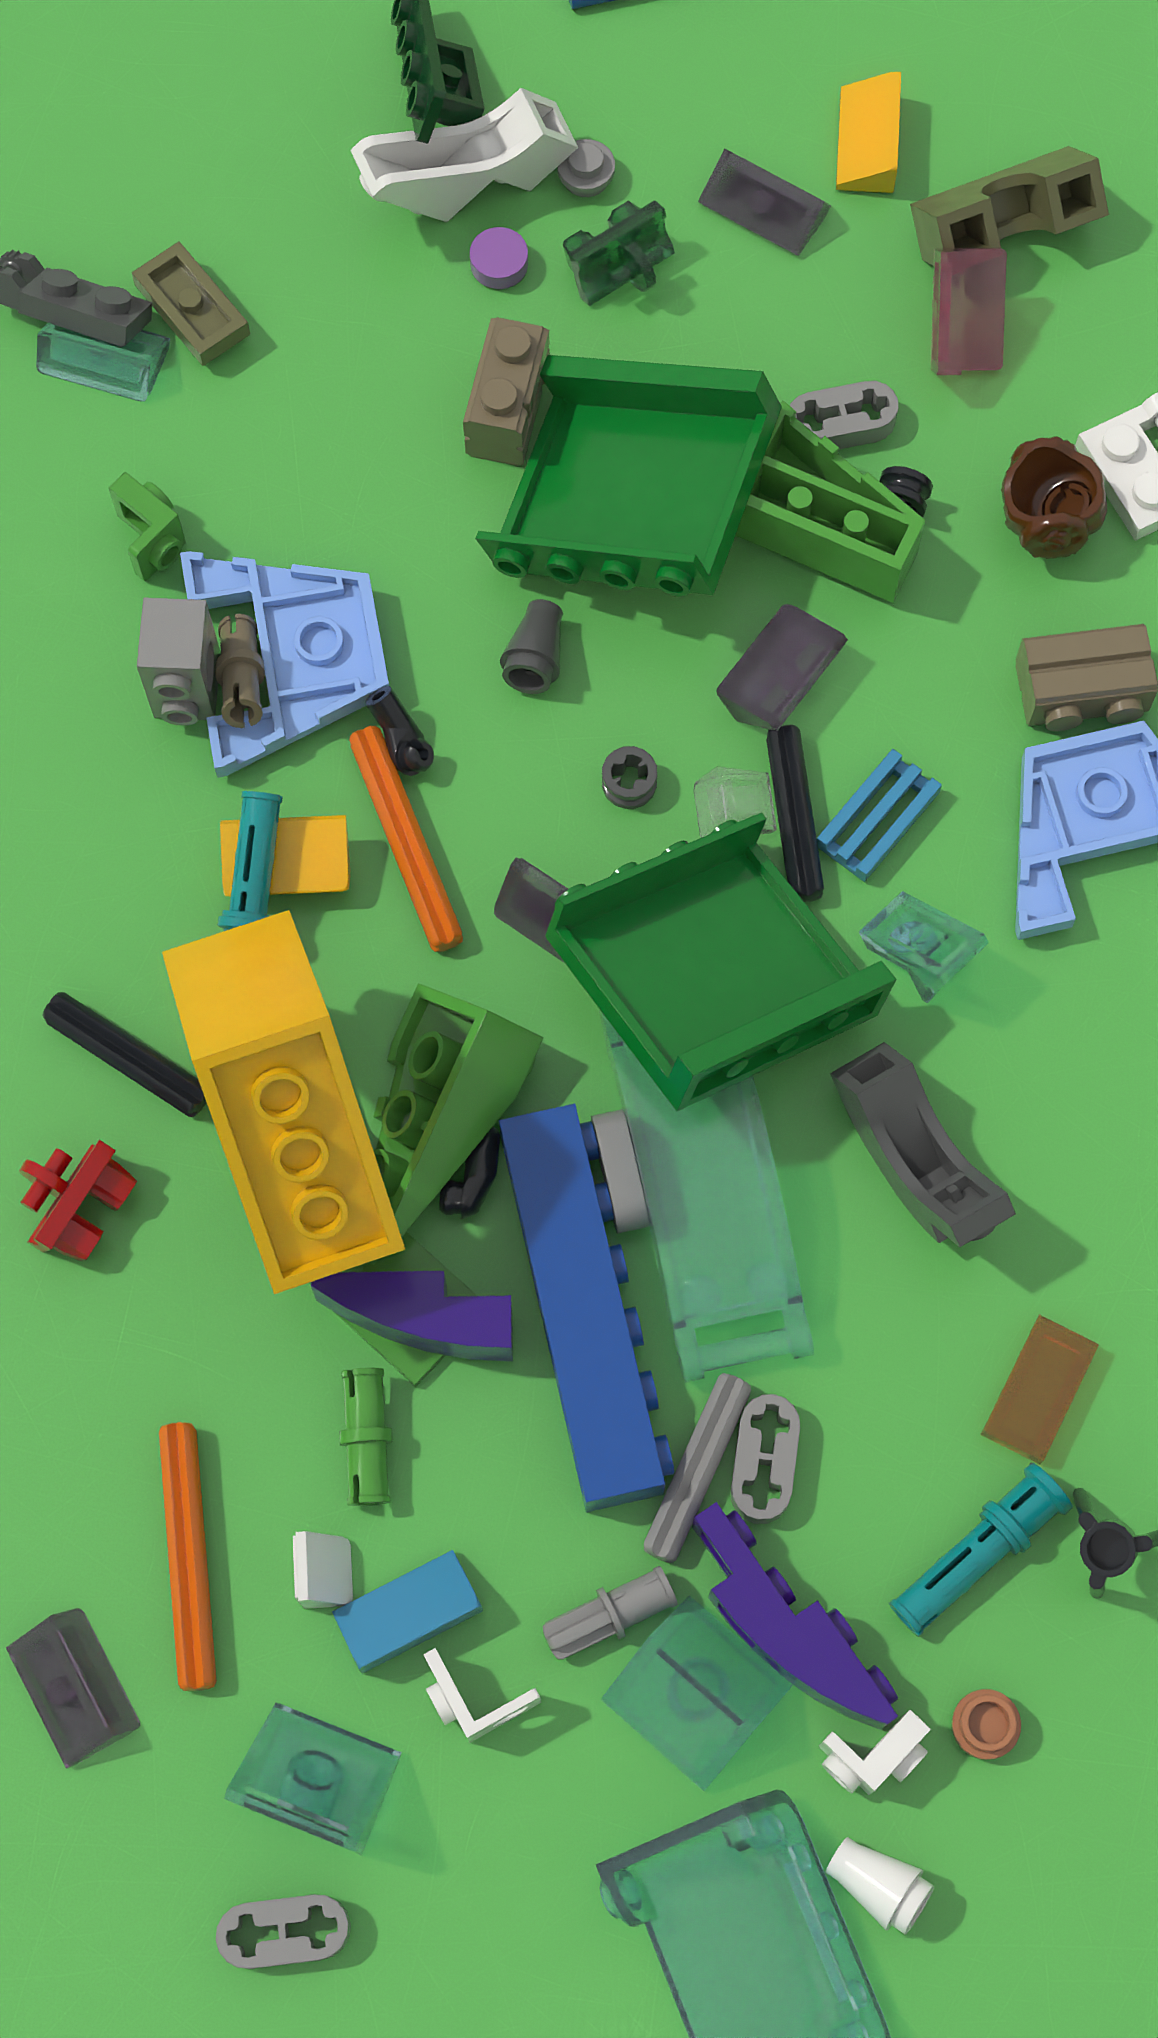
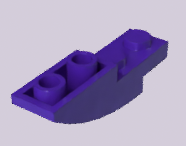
[692,1502,898,1730]

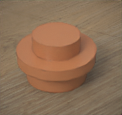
[951,1689,1021,1760]

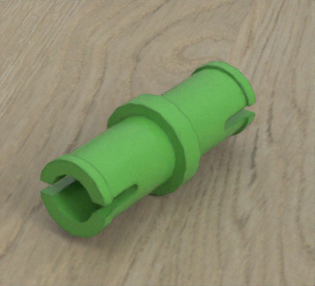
[339,1367,393,1506]

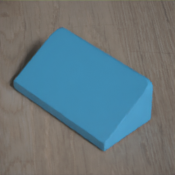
[332,1550,483,1674]

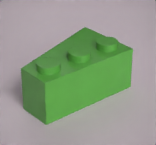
[735,400,925,603]

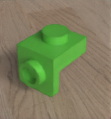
[109,472,186,581]

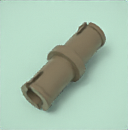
[215,613,265,728]

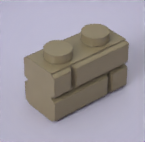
[463,317,550,466]
[1016,624,1158,731]

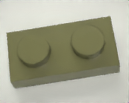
[131,241,250,366]

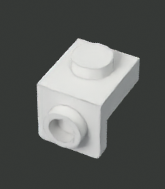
[819,1710,931,1795]

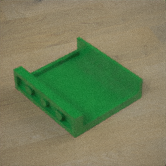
[475,355,782,597]
[545,812,897,1112]

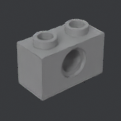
[137,598,221,725]

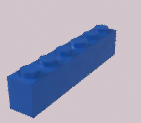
[499,1103,674,1512]

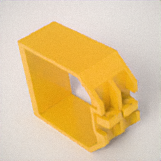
[162,910,405,1294]

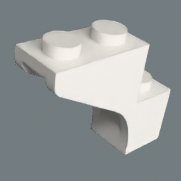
[350,88,578,222]

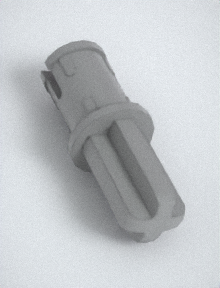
[542,1566,678,1660]

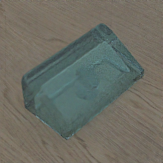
[36,323,170,402]

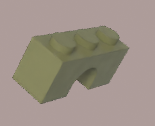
[910,146,1109,274]

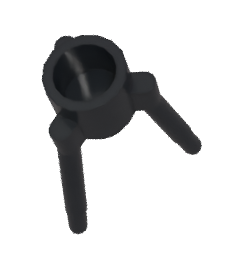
[1073,1488,1158,1599]

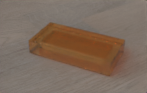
[980,1315,1099,1465]

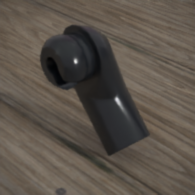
[365,686,434,776]
[439,1127,500,1219]

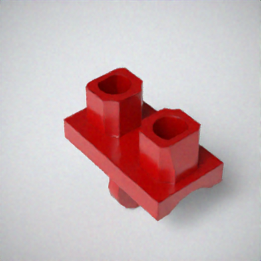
[19,1140,137,1261]

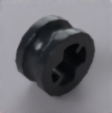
[880,466,933,517]

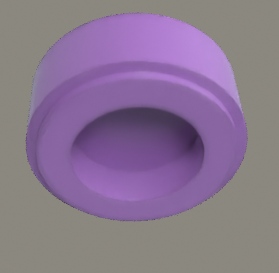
[470,227,528,289]

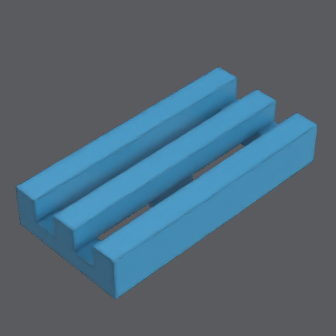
[817,749,942,882]

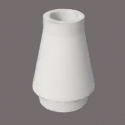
[826,1837,935,1935]

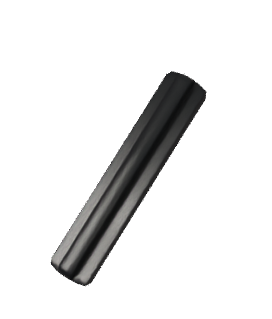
[766,724,824,902]
[42,992,207,1117]

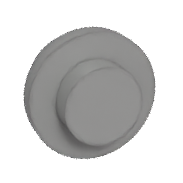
[557,139,615,197]

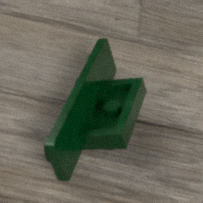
[391,0,485,144]

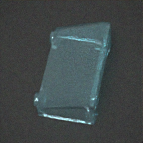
[596,1789,891,2038]

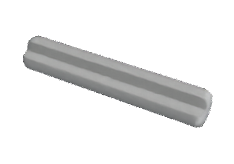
[644,1373,751,1563]

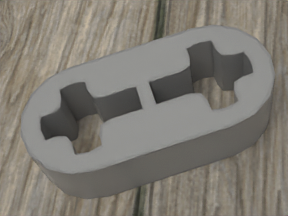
[790,381,899,449]
[591,1109,649,1234]
[731,1394,800,1524]
[216,1894,351,1969]

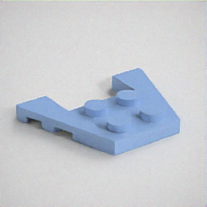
[180,551,389,778]
[1015,721,1158,940]

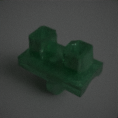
[563,200,675,306]

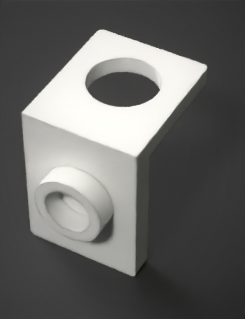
[423,1648,541,1743]

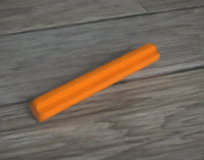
[349,726,463,952]
[159,1422,217,1691]

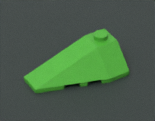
[373,983,544,1237]

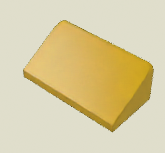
[836,72,901,193]
[220,815,351,897]

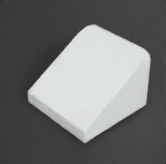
[293,1531,353,1609]

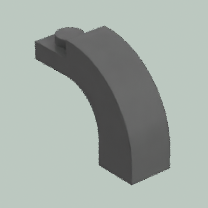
[830,1042,1016,1247]

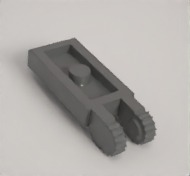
[0,249,153,347]

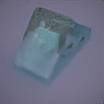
[859,891,989,1003]

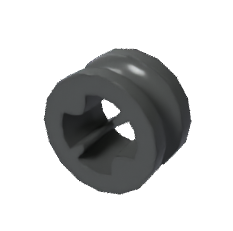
[602,746,657,809]

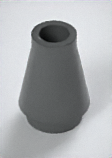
[500,599,563,694]

